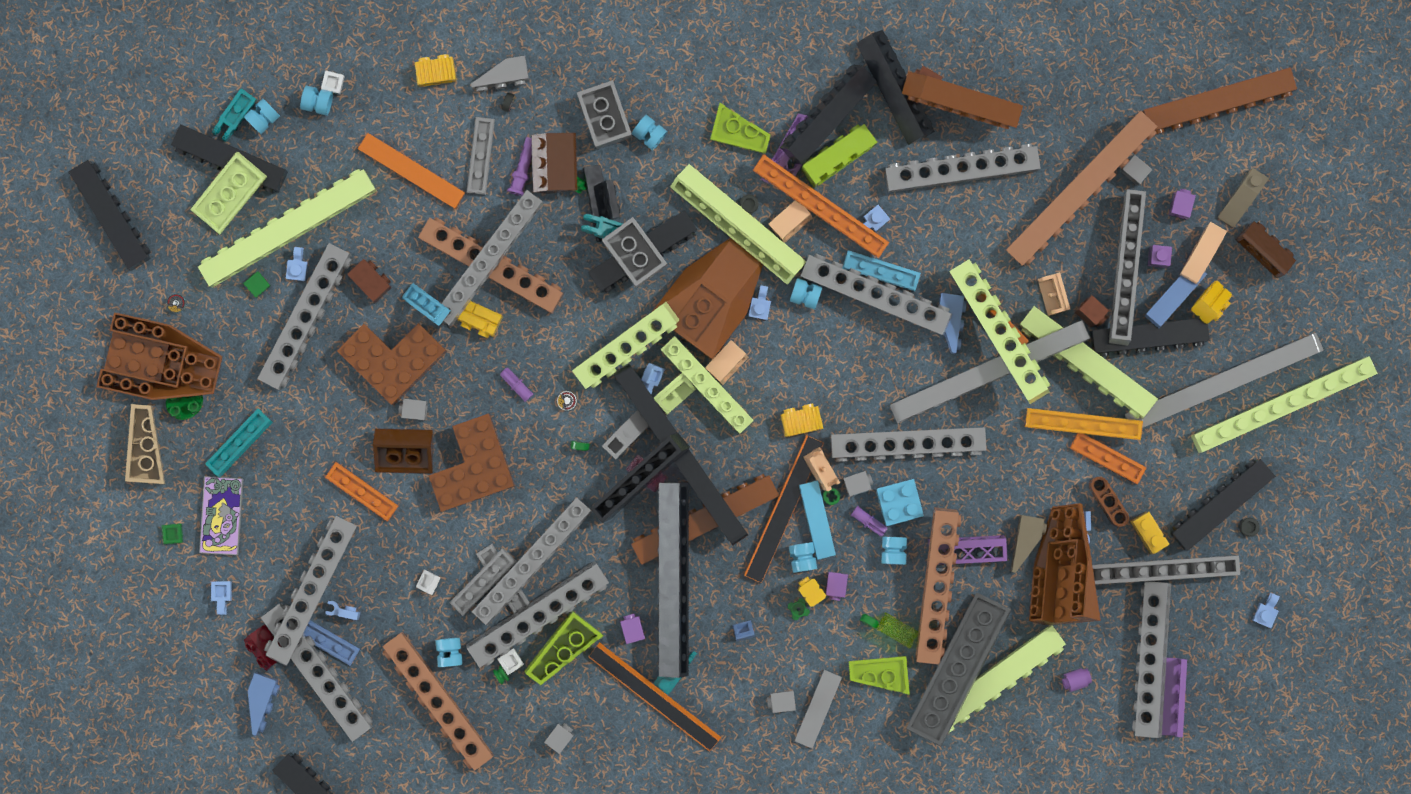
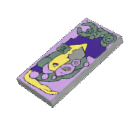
[199,476,244,555]

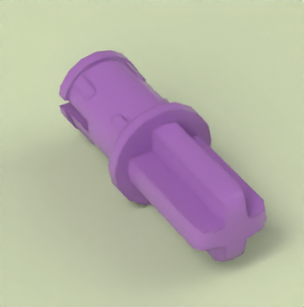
[500,368,533,402]
[850,506,887,536]

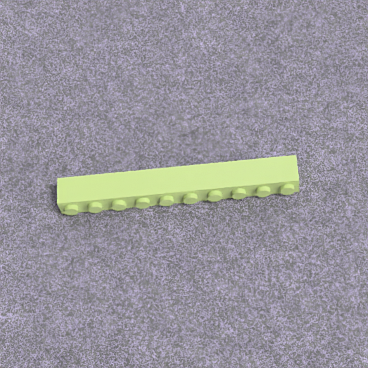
[198,169,377,288]
[1191,356,1378,453]

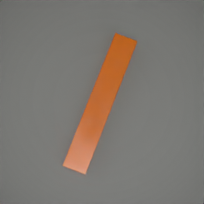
[358,133,465,209]

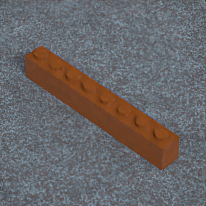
[1142,67,1297,136]
[631,474,779,565]

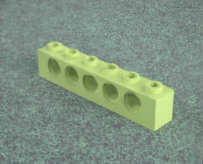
[572,302,679,389]
[661,336,754,434]

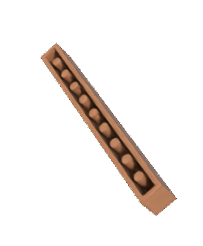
[1005,111,1158,266]

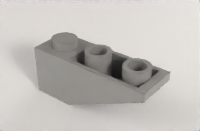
[471,56,529,92]
[602,410,649,460]

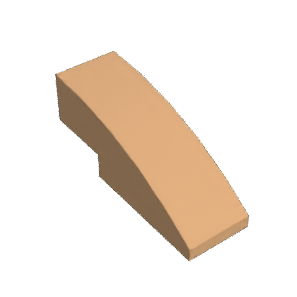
[1180,222,1227,284]

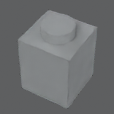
[1120,155,1152,186]
[399,399,428,421]
[843,471,873,497]
[767,690,796,713]
[544,723,574,754]

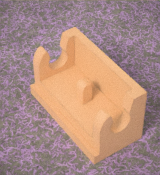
[769,201,813,243]
[1038,272,1070,316]
[705,340,749,385]
[803,447,840,492]

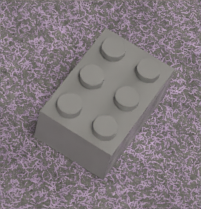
[577,80,632,150]
[602,217,668,288]

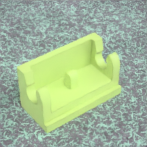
[654,373,696,414]

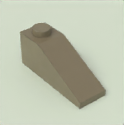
[1217,168,1269,228]
[1010,515,1047,573]

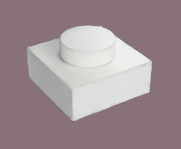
[321,71,345,94]
[416,570,440,595]
[498,648,524,675]

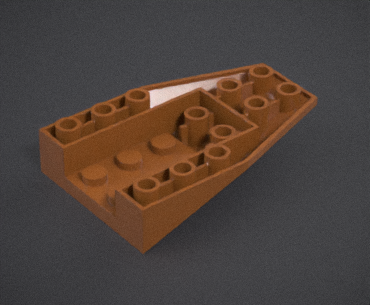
[653,237,763,360]
[96,312,223,400]
[1029,503,1101,625]

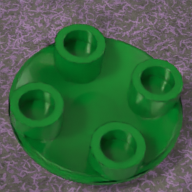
[166,395,203,420]

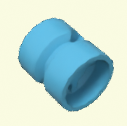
[300,85,333,116]
[244,98,280,134]
[631,115,668,151]
[790,278,823,310]
[881,537,907,565]
[789,542,817,573]
[435,638,463,667]

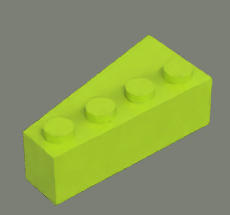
[801,124,878,189]
[524,610,604,685]

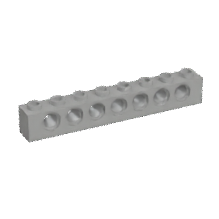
[884,144,1041,193]
[1109,189,1146,346]
[441,190,543,327]
[257,243,352,390]
[801,253,952,335]
[830,427,986,462]
[472,498,592,626]
[264,516,357,666]
[1092,555,1240,584]
[466,561,609,668]
[1132,581,1171,738]
[261,603,373,742]

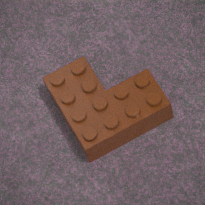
[337,323,448,406]
[428,413,515,512]

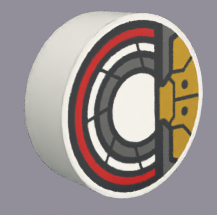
[557,391,577,411]

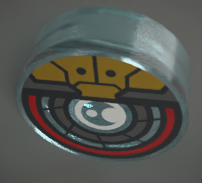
[166,294,187,313]

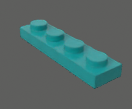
[205,408,273,478]

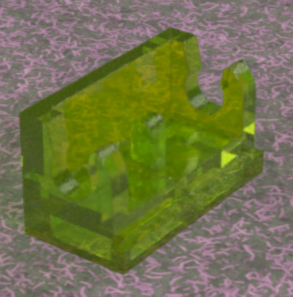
[876,612,918,649]

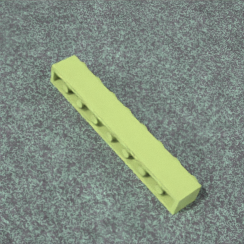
[670,164,806,285]
[1020,306,1158,419]
[949,625,1066,733]

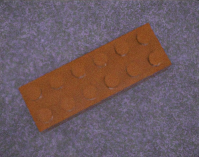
[902,71,1023,129]

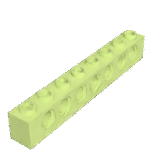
[950,259,1050,404]

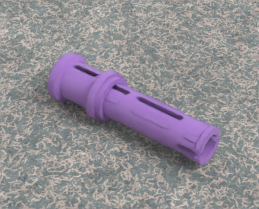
[507,137,532,196]

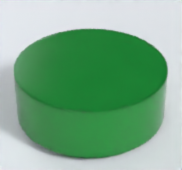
[570,440,590,451]
[859,614,879,630]

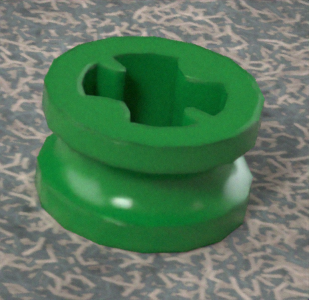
[823,488,840,505]
[493,666,510,685]

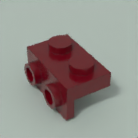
[244,624,282,671]

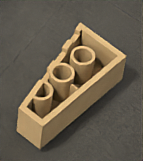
[125,404,165,484]

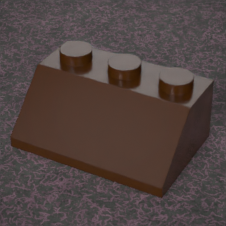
[532,133,577,194]
[1235,221,1296,278]
[373,428,434,474]

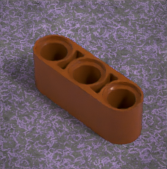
[1089,477,1129,527]

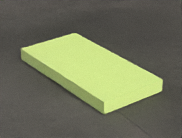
[190,152,267,234]

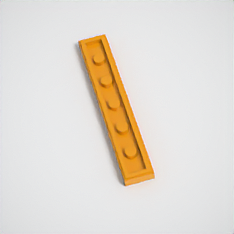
[1025,408,1143,440]

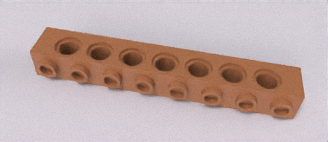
[418,217,564,314]
[915,507,961,664]
[382,632,494,771]

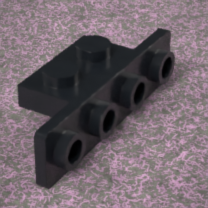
[583,165,620,242]

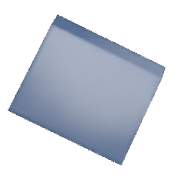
[732,620,755,642]

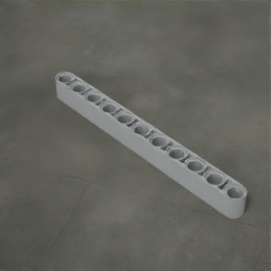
[890,321,1090,423]
[1125,333,1324,428]

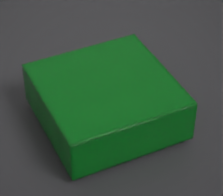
[243,271,271,298]
[162,524,183,544]

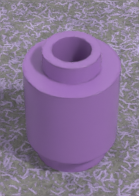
[1062,668,1092,692]

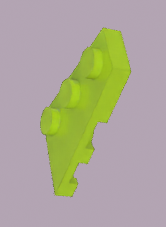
[710,103,770,154]
[848,656,910,695]

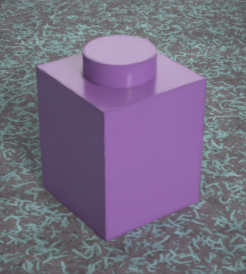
[1168,189,1196,220]
[1148,245,1172,268]
[825,572,848,601]
[620,614,645,644]

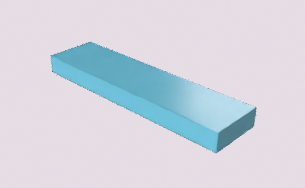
[842,250,921,292]
[402,283,451,326]
[799,480,836,560]

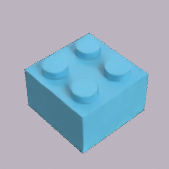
[875,479,924,526]

